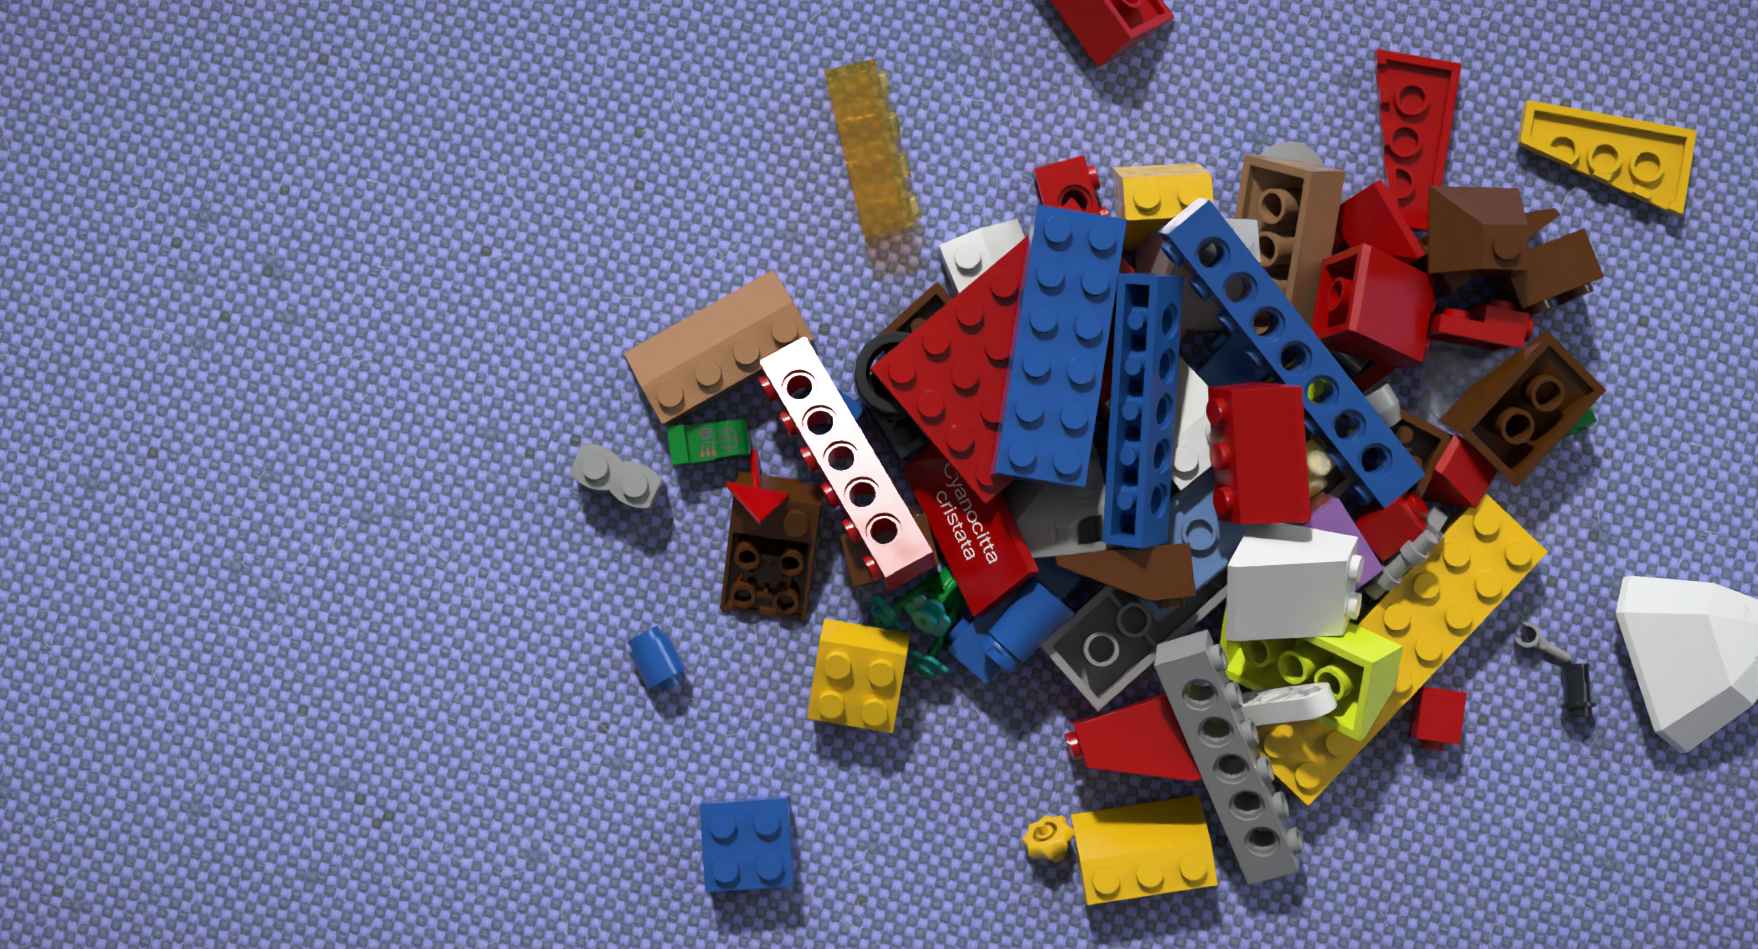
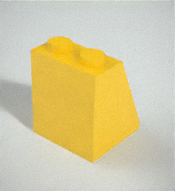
[1112,163,1214,252]

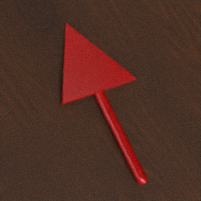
[725,449,790,524]

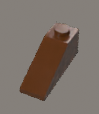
[1053,543,1196,609]

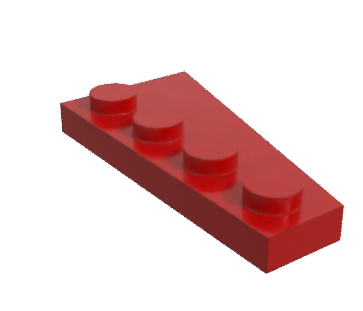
[1374,49,1462,233]

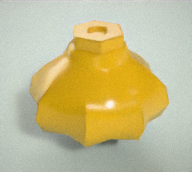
[1021,815,1074,863]

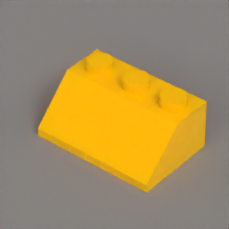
[1070,795,1218,905]

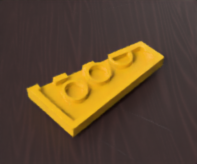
[1517,100,1697,217]

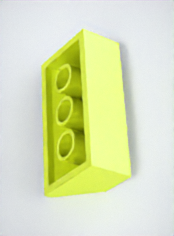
[1220,597,1403,741]

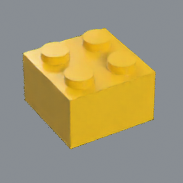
[807,618,910,733]

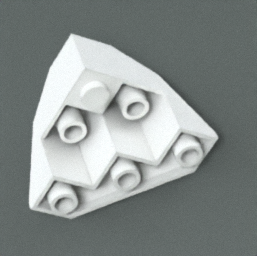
[1616,576,1758,753]

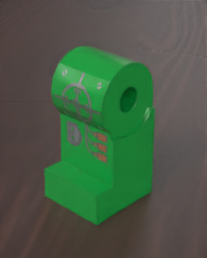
[667,420,751,468]

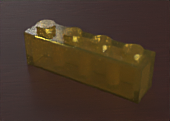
[824,59,921,243]

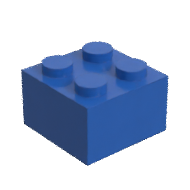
[699,795,795,893]

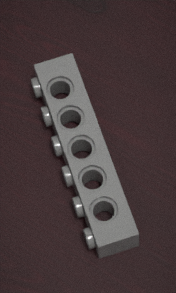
[1154,629,1304,885]

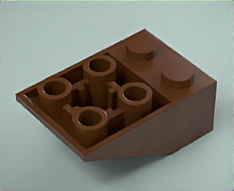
[720,471,824,621]

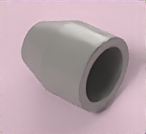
[1362,381,1401,427]

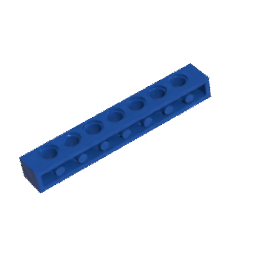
[1157,198,1426,508]

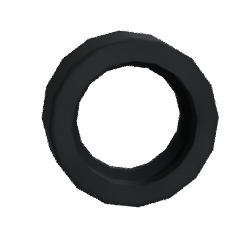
[854,331,911,417]

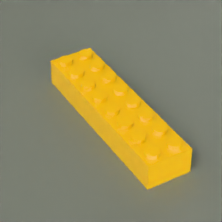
[1256,493,1548,806]

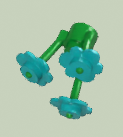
[870,566,967,679]

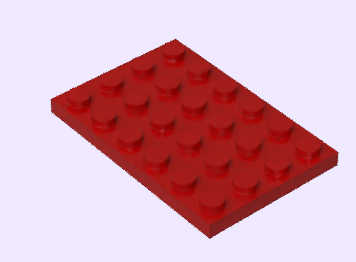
[869,198,1187,505]

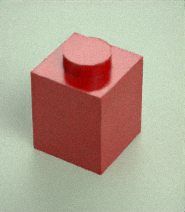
[1356,491,1428,561]
[1408,686,1467,751]

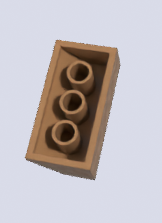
[1235,155,1346,334]
[624,270,815,428]

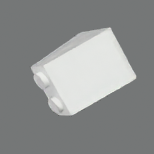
[1226,523,1364,641]

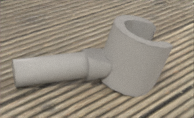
[1513,622,1571,664]

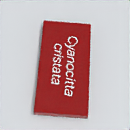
[902,443,1040,617]

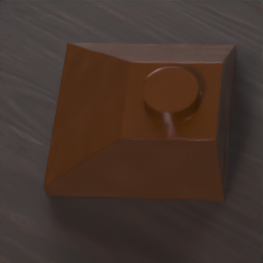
[1427,186,1528,277]

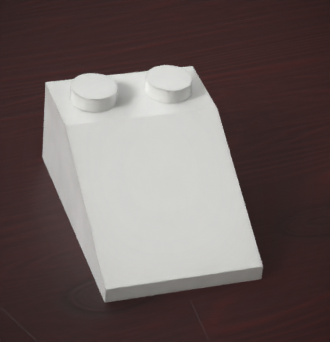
[1103,356,1212,493]

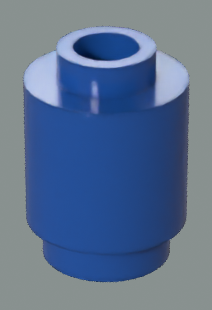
[627,625,687,693]

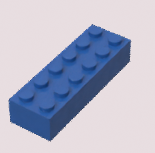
[990,204,1127,490]

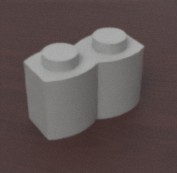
[569,444,666,510]

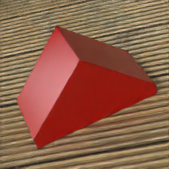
[1425,433,1497,509]

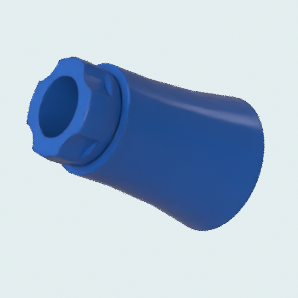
[979,576,1077,674]

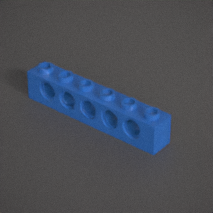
[1102,272,1184,549]

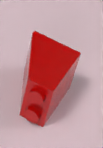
[1311,243,1436,369]
[1064,692,1202,781]

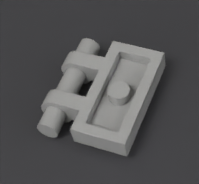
[1365,505,1448,599]

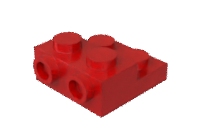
[1427,300,1533,353]

